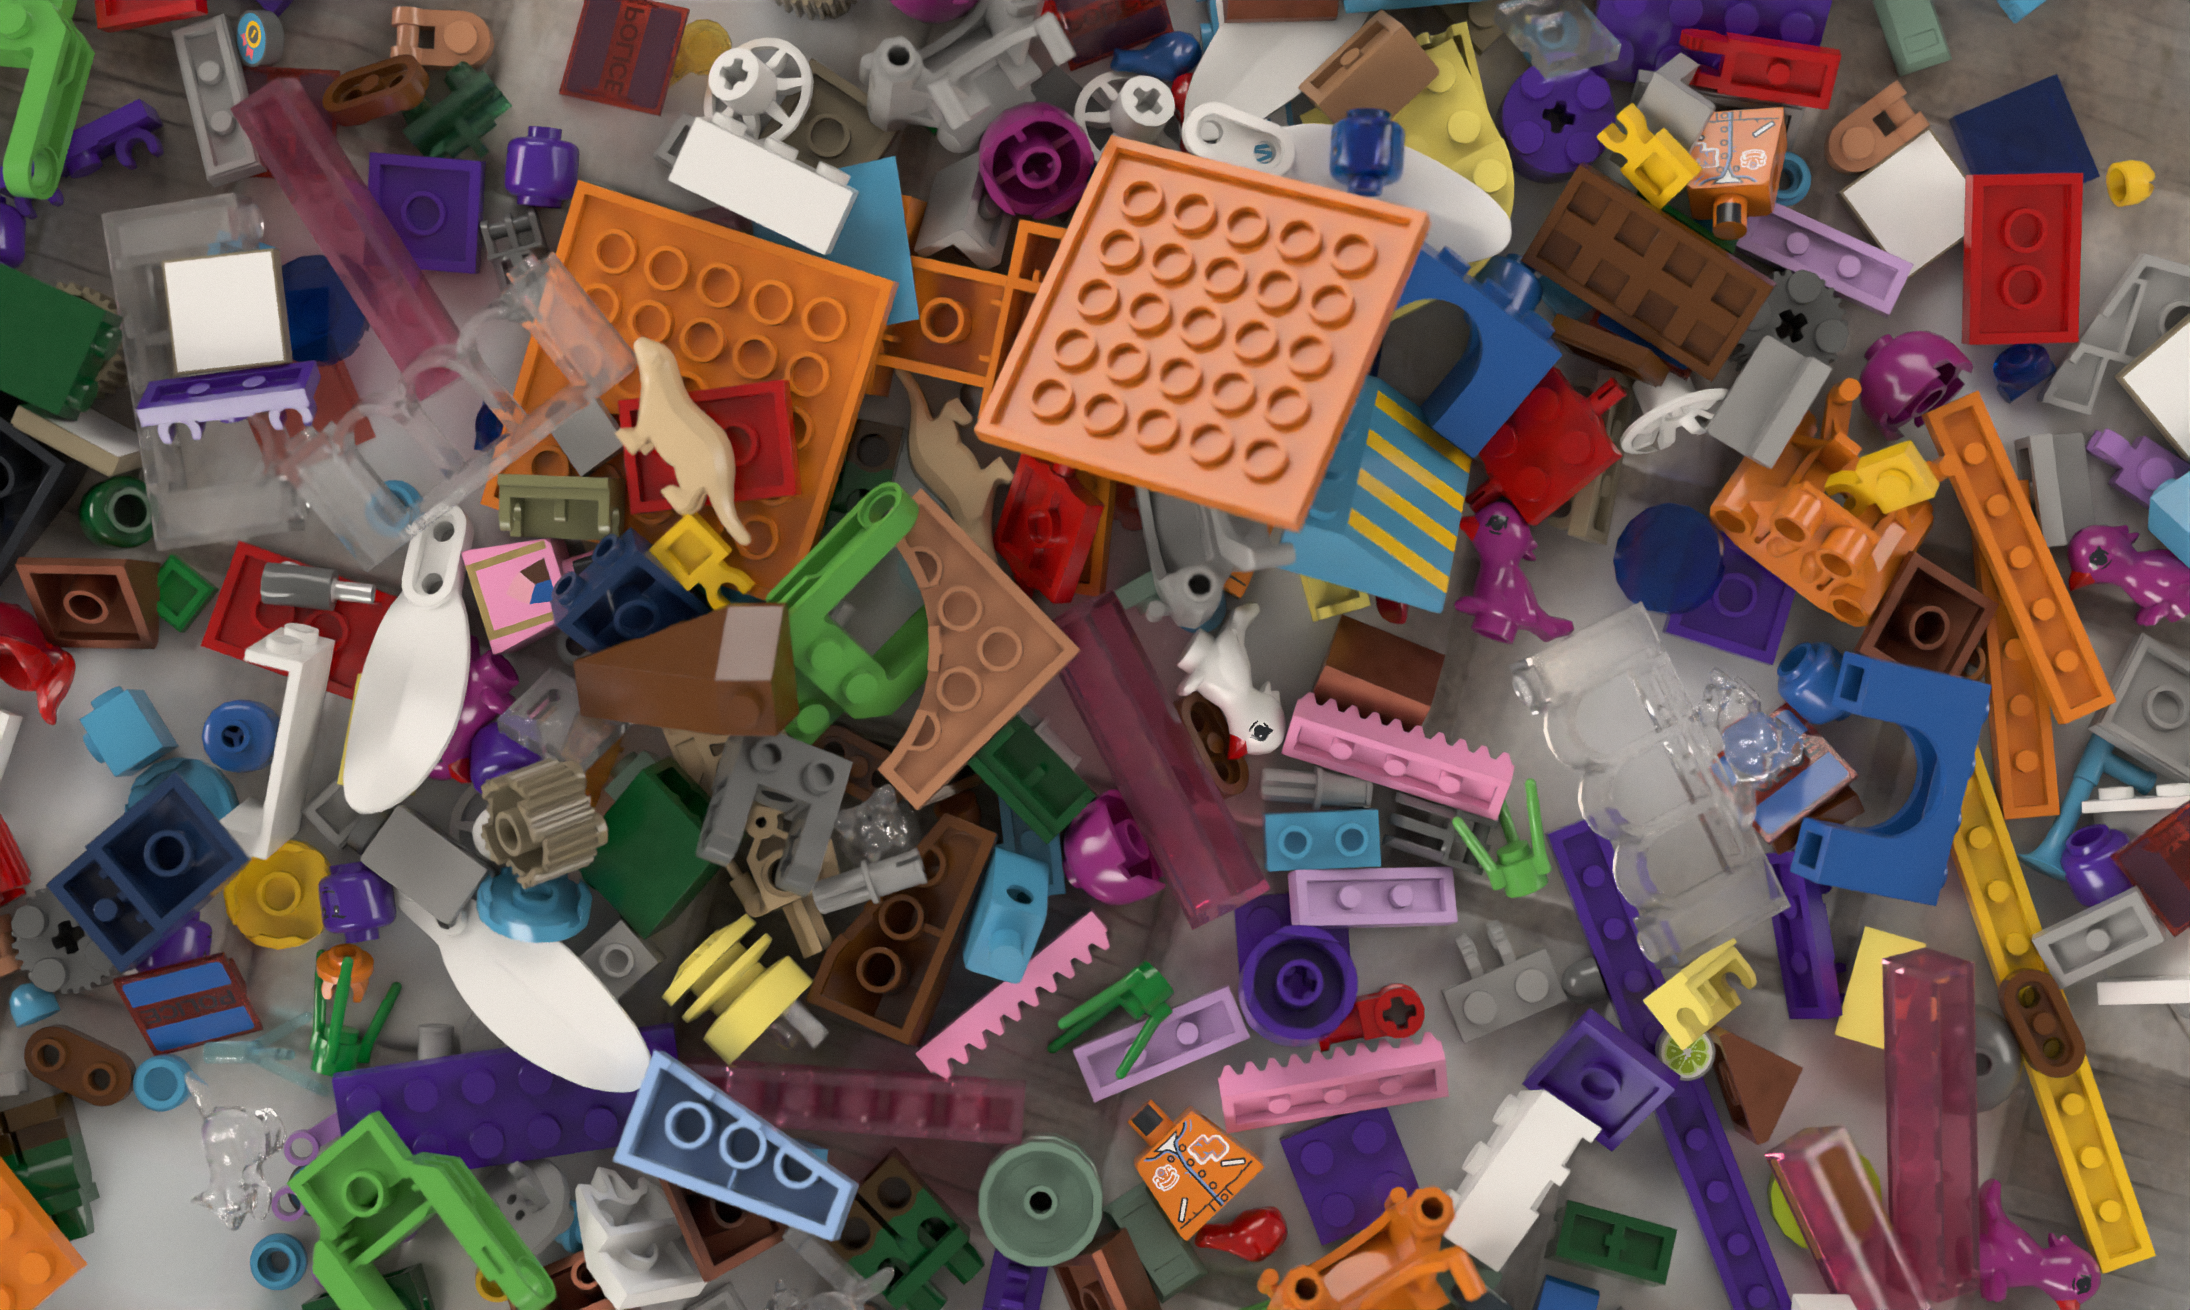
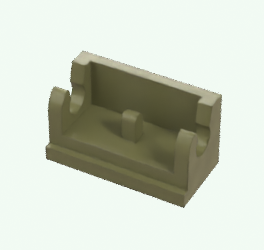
[498,474,626,540]

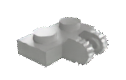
[1440,919,1568,1044]

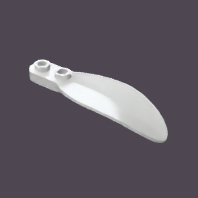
[1184,0,1369,142]
[1182,102,1512,263]
[343,501,474,813]
[393,886,651,1093]

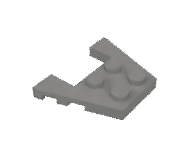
[2037,253,2190,415]

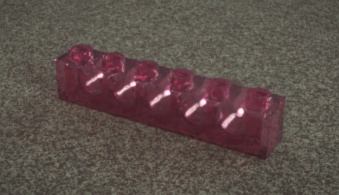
[684,1057,1027,1145]

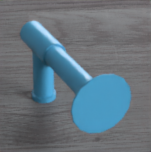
[2017,733,2157,882]

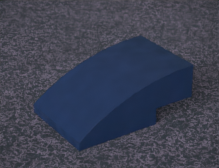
[46,771,252,973]

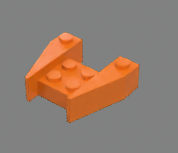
[865,194,1067,419]

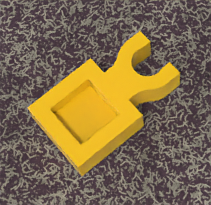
[1596,103,1703,209]
[1824,440,1939,517]
[649,512,755,610]

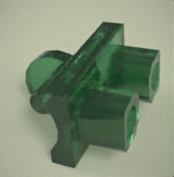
[402,61,512,159]

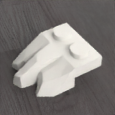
[575,1167,708,1310]

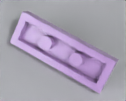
[1735,202,1914,318]
[1288,866,1458,929]
[1073,984,1250,1103]

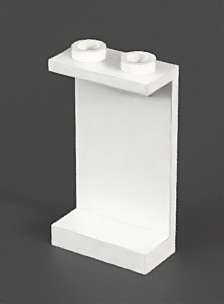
[219,623,335,860]
[2081,783,2190,1005]

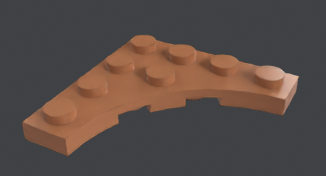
[878,488,1081,810]

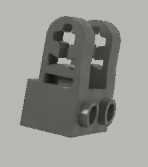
[696,733,853,897]

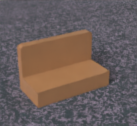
[1298,9,1439,134]

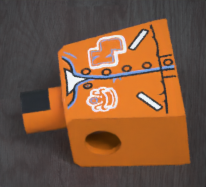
[1686,107,1787,240]
[1127,1099,1264,1242]

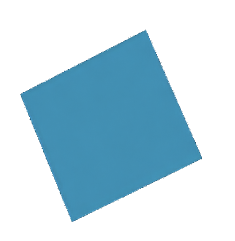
[751,156,919,325]

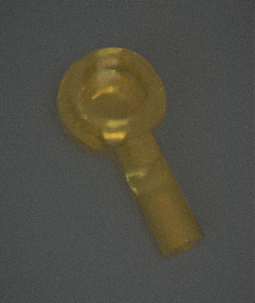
[633,19,732,95]

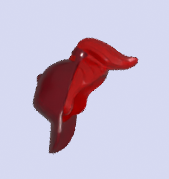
[0,601,76,725]

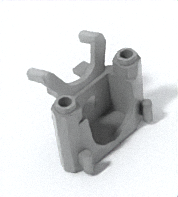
[859,0,1076,153]
[1134,485,1296,629]

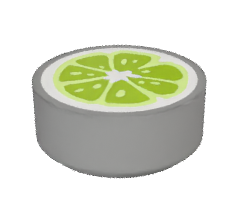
[1655,1029,1715,1081]

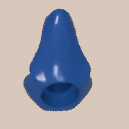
[1110,31,1202,82]

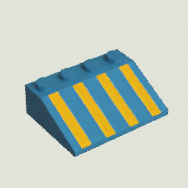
[1276,375,1472,614]

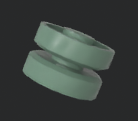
[978,1132,1103,1267]

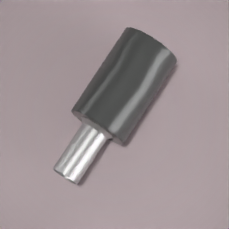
[261,561,376,611]

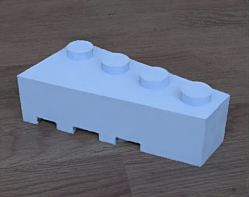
[613,1050,859,1241]

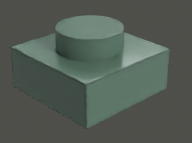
[1114,570,1162,615]
[604,750,662,801]

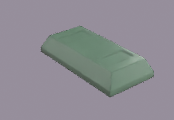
[1872,0,1952,77]
[1102,1181,1209,1304]

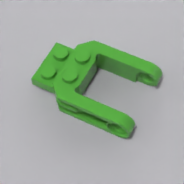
[0,0,95,200]
[766,482,929,745]
[287,1110,556,1310]

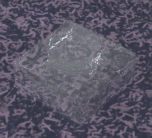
[765,999,829,1052]

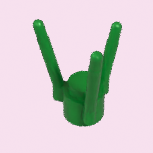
[308,949,402,1077]
[1047,961,1174,1079]

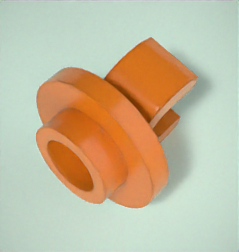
[316,943,374,1003]

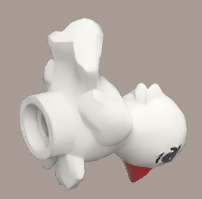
[1175,601,1287,760]

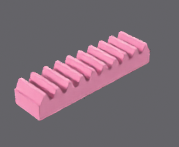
[1281,692,1515,821]
[915,907,1110,1079]
[1218,1032,1449,1133]

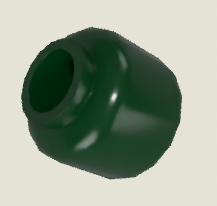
[78,476,162,551]

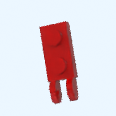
[1679,28,1842,110]

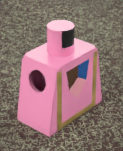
[461,538,594,655]

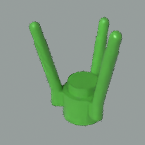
[1452,778,1552,898]

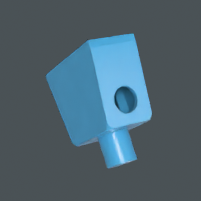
[961,847,1049,984]

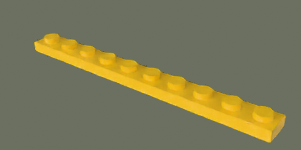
[1950,744,2156,1274]

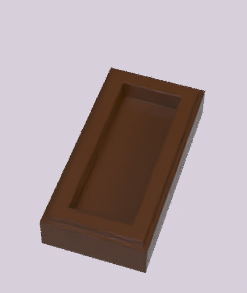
[1551,313,1670,387]

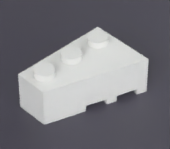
[668,111,860,255]
[1441,1090,1602,1272]

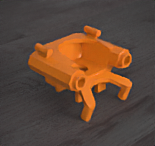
[1709,378,1962,627]
[1257,1186,1487,1310]

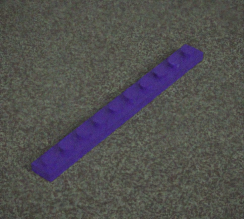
[1545,813,1792,1310]

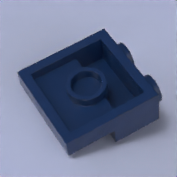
[550,527,714,653]

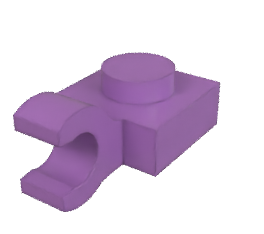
[2085,428,2190,510]

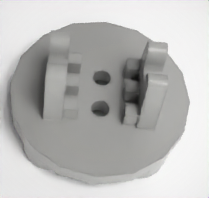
[481,1158,575,1256]

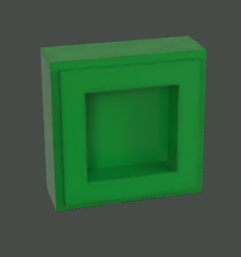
[157,554,220,633]

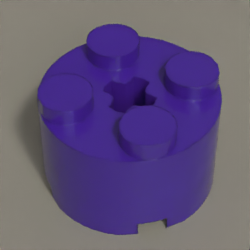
[1495,60,1616,184]
[1238,925,1358,1047]

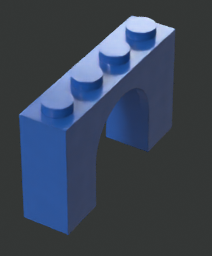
[1394,234,1563,458]
[1790,651,1992,906]

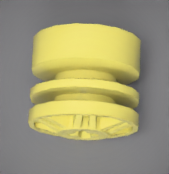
[661,913,814,1065]

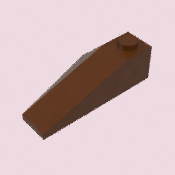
[573,603,799,736]
[805,813,999,1047]

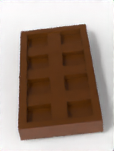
[1521,162,1777,382]

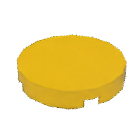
[223,838,331,950]

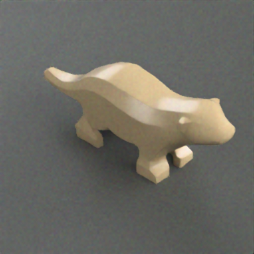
[615,337,751,545]
[895,368,1014,564]

